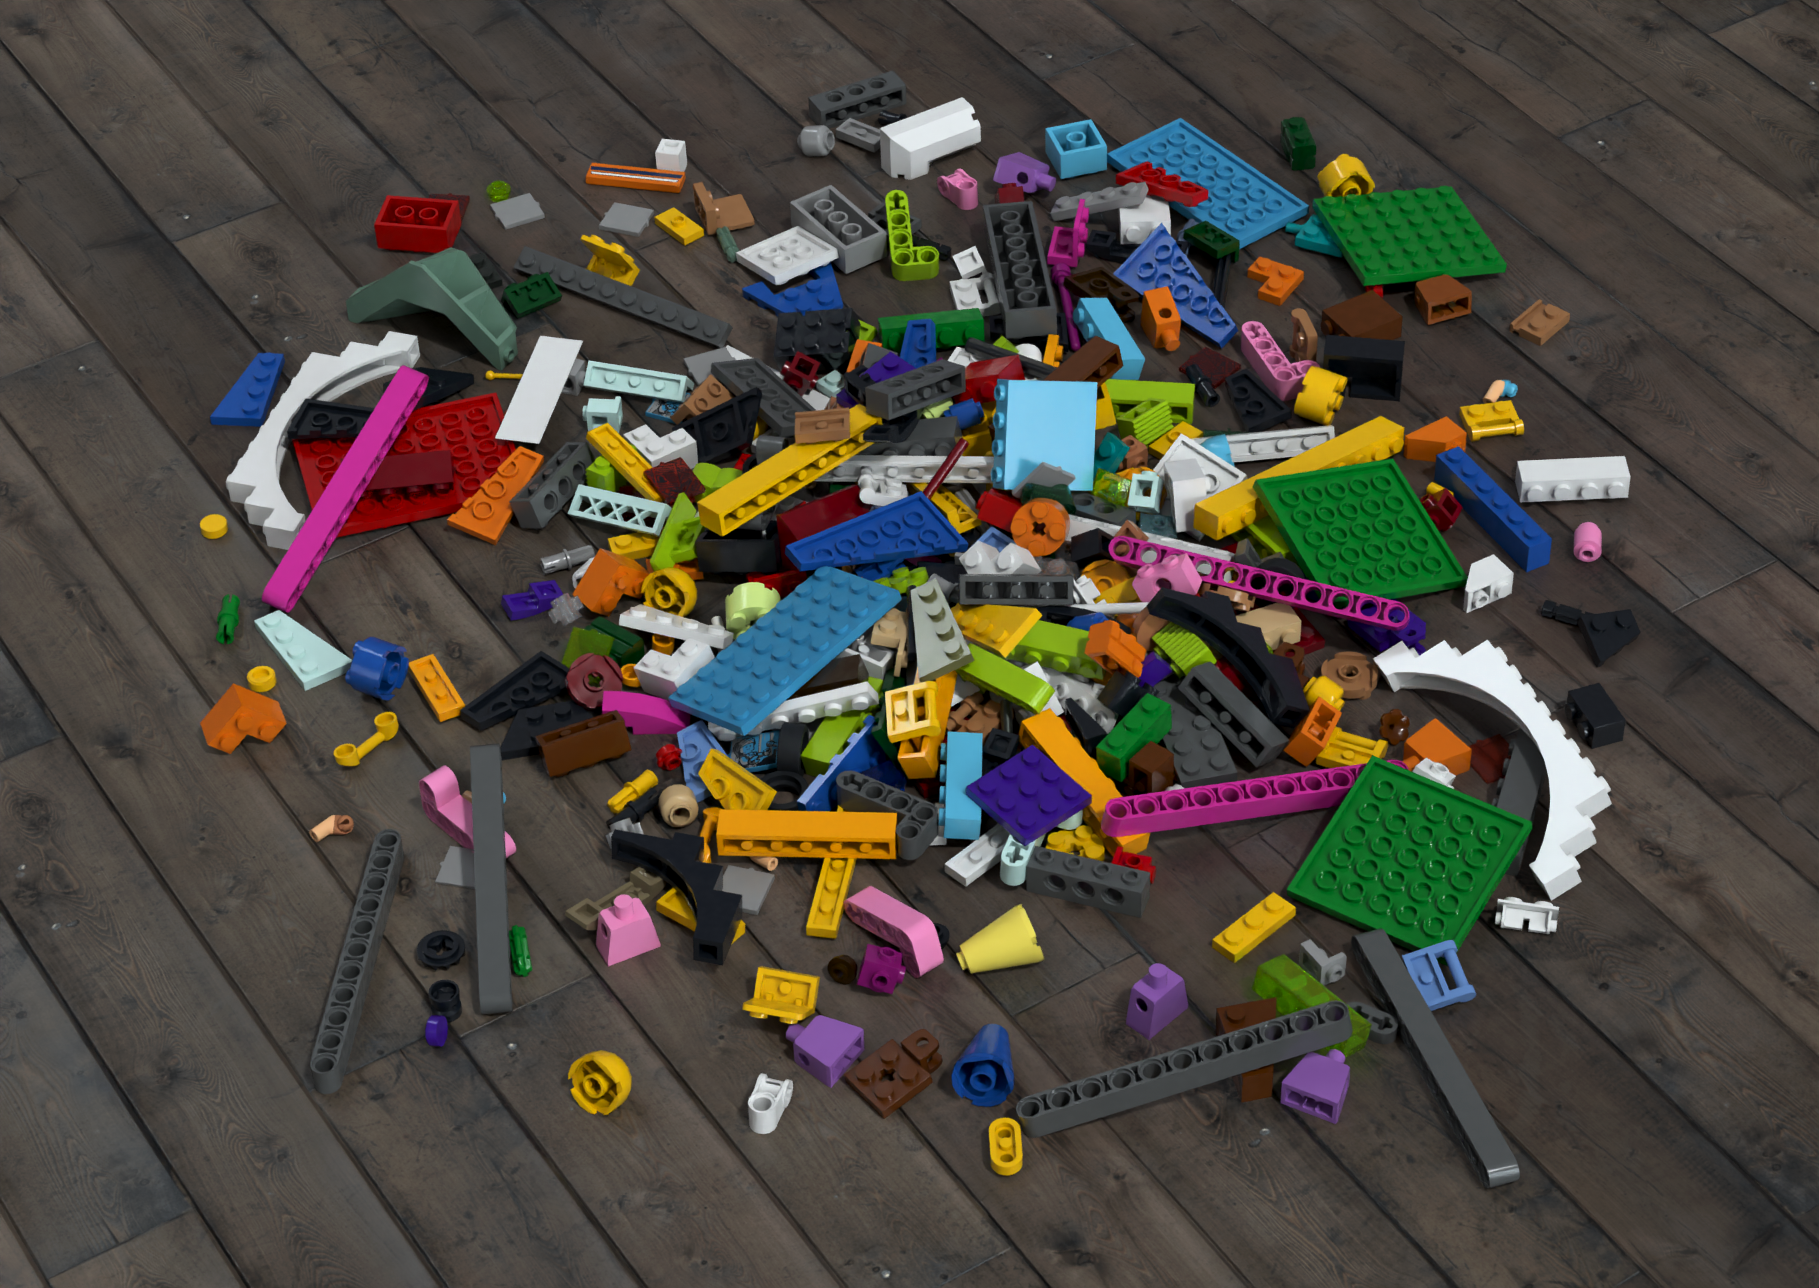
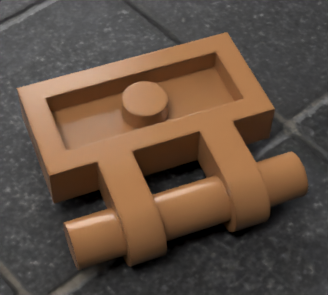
[945,692,1014,748]

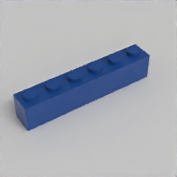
[1434,446,1552,572]

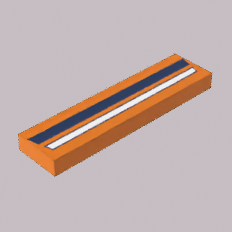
[586,163,686,193]

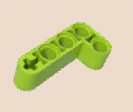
[885,190,939,281]
[955,643,1055,715]

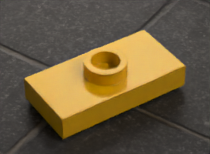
[654,207,704,246]
[1148,421,1203,460]

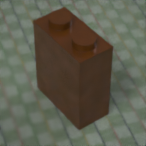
[1320,290,1403,340]

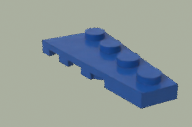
[797,715,887,811]

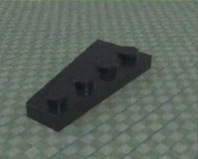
[460,651,569,731]

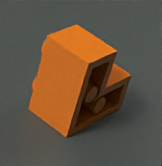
[572,548,650,617]
[200,683,287,754]

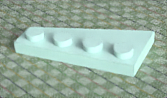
[254,610,352,691]

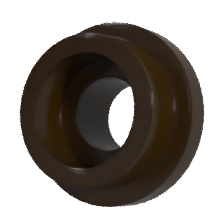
[827,955,857,985]

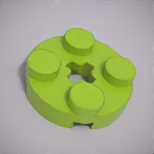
[873,567,929,595]

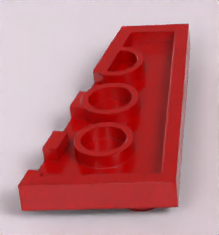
[1116,161,1208,207]

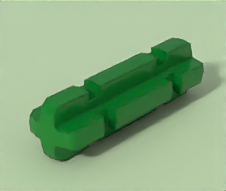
[509,925,532,977]

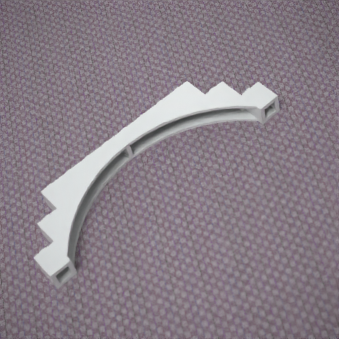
[226,331,420,550]
[1373,640,1612,901]

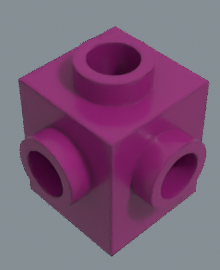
[857,944,906,994]

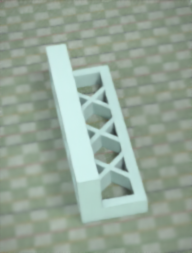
[583,361,694,403]
[568,484,672,537]

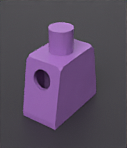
[993,152,1056,193]
[1126,963,1188,1040]
[786,1015,865,1088]
[1281,1049,1350,1124]

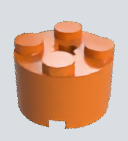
[1011,498,1070,557]

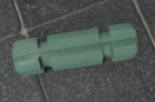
[716,226,739,263]

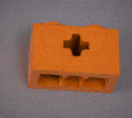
[1283,697,1342,767]

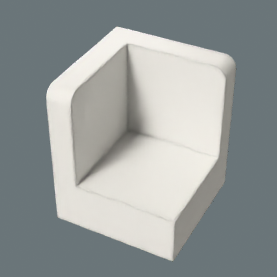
[655,139,687,172]
[953,246,987,279]

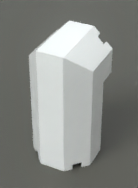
[880,97,981,180]

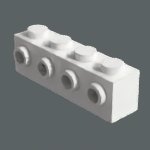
[1515,456,1630,502]

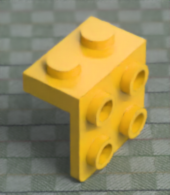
[580,235,640,286]
[742,966,820,1024]

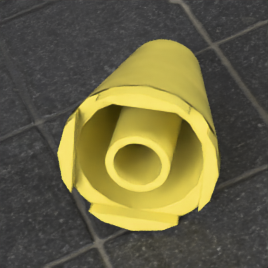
[956,904,1044,974]

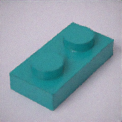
[1093,432,1130,481]

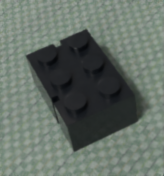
[773,308,861,371]
[1323,335,1405,402]
[695,520,782,575]

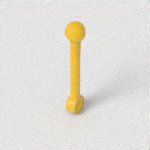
[485,370,523,380]

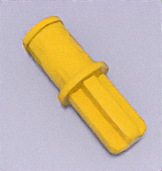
[607,769,658,814]

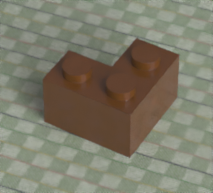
[1106,741,1174,797]

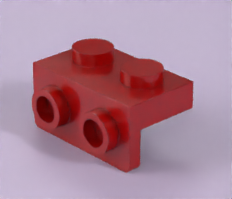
[746,567,807,597]

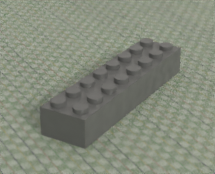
[983,201,1057,339]

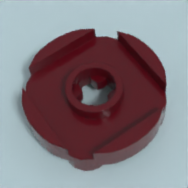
[565,653,623,711]

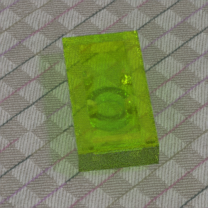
[1091,468,1132,506]

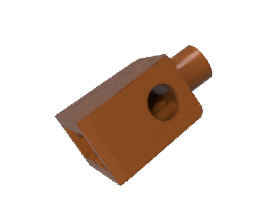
[1415,274,1472,325]

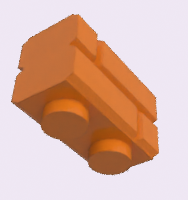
[1085,620,1146,677]

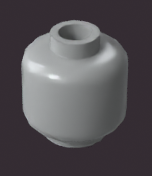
[797,125,835,157]

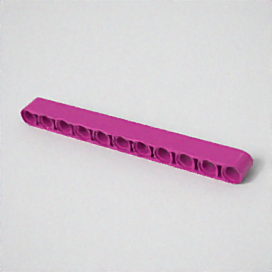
[262,365,429,613]
[1109,536,1410,631]
[1101,760,1409,837]

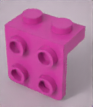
[1047,199,1089,267]

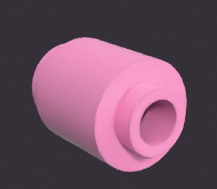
[1574,522,1602,562]

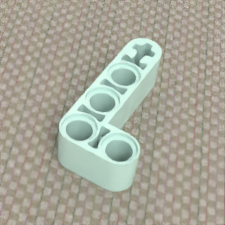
[1000,809,1083,886]

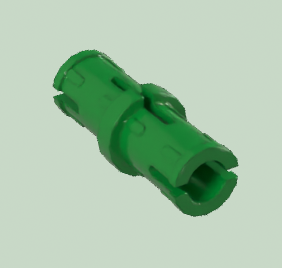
[216,594,240,644]

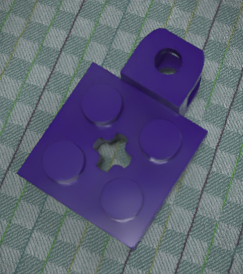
[1347,599,1426,656]

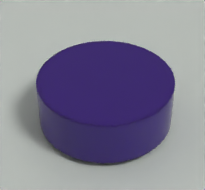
[425,1015,448,1047]

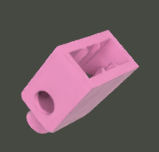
[596,895,661,967]

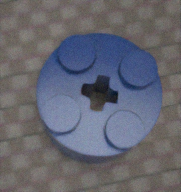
[345,637,409,701]

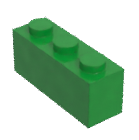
[1096,693,1172,782]

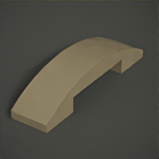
[565,867,668,930]

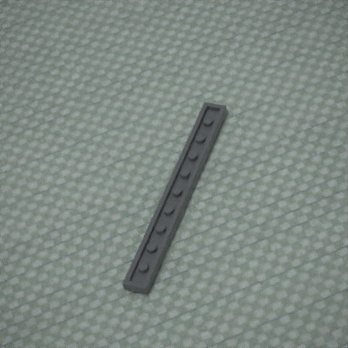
[513,246,733,349]

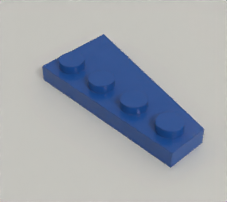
[900,319,936,368]
[210,353,285,427]

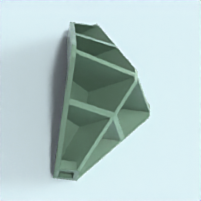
[346,247,518,371]

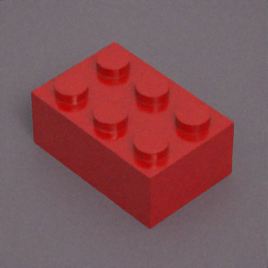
[374,195,462,253]

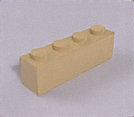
[1199,603,1301,660]

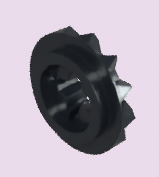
[417,930,465,971]

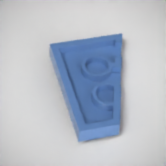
[677,720,727,803]

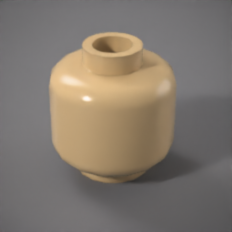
[658,784,699,827]

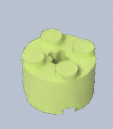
[725,582,781,640]

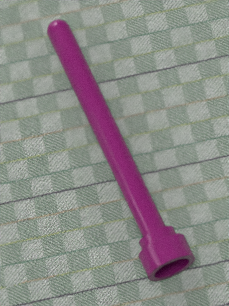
[1050,263,1081,351]

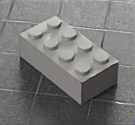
[790,185,887,274]

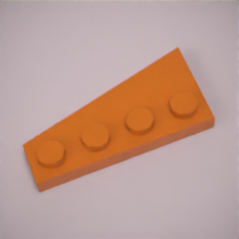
[447,446,544,545]

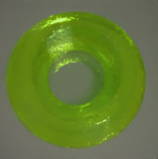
[486,180,511,202]

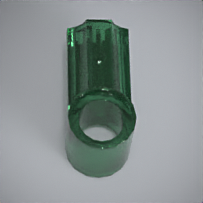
[1020,483,1076,515]

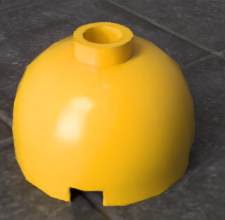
[641,567,697,618]
[568,1050,632,1115]

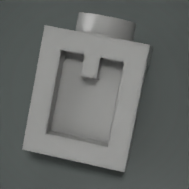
[1298,939,1347,987]

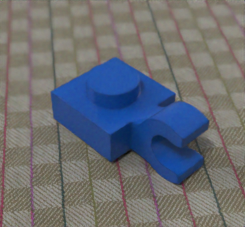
[854,555,906,581]

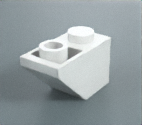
[1463,554,1514,613]

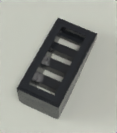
[1065,698,1108,757]

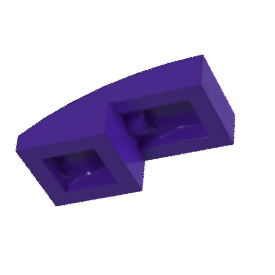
[501,580,565,621]

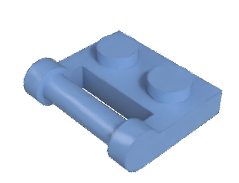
[1402,940,1476,1011]

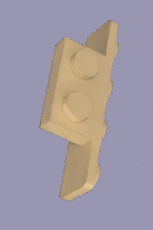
[871,608,908,677]

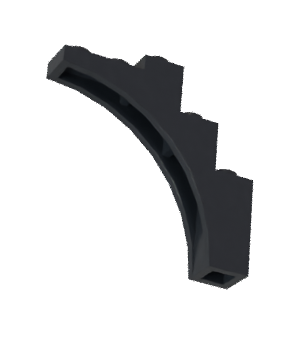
[1147,587,1310,729]
[611,829,742,966]

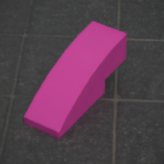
[602,691,691,735]

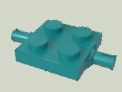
[1286,214,1343,258]

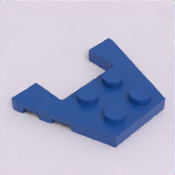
[742,261,843,317]

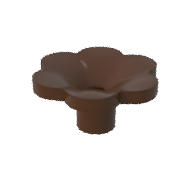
[1379,709,1410,745]

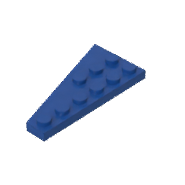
[1113,223,1238,349]
[785,491,968,571]

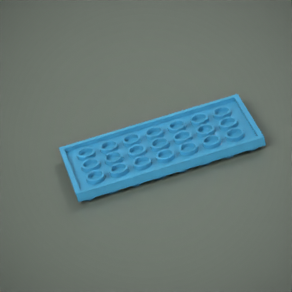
[1107,118,1309,249]
[668,566,902,736]

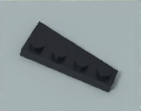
[287,398,375,439]

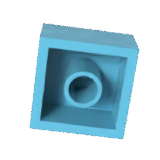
[1045,119,1107,179]

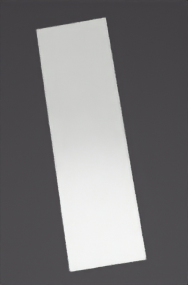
[495,336,583,444]

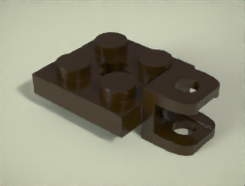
[1063,267,1139,322]

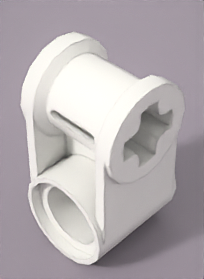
[748,1073,793,1134]

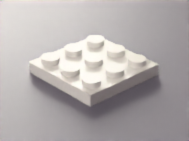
[736,226,839,285]
[1144,433,1248,542]

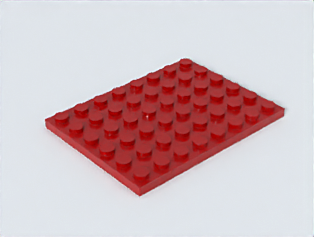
[292,392,516,538]

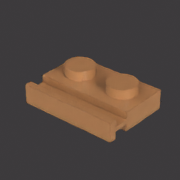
[1509,299,1570,346]
[795,407,850,444]

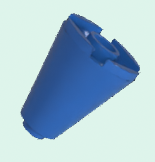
[951,1024,1015,1107]

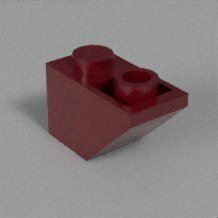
[995,183,1024,204]

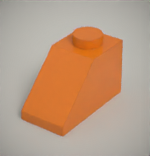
[1403,416,1467,462]

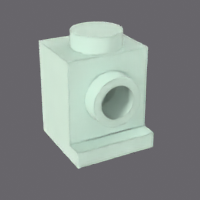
[583,396,623,433]
[1128,471,1164,514]

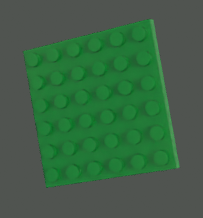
[1312,186,1507,286]
[1253,459,1468,609]
[1287,755,1533,966]

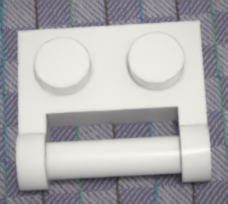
[950,273,1001,317]
[858,473,908,506]

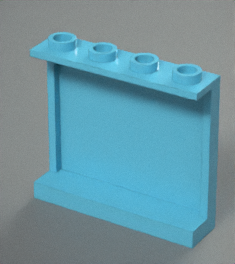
[991,379,1097,491]

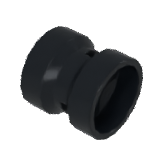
[428,980,462,1023]

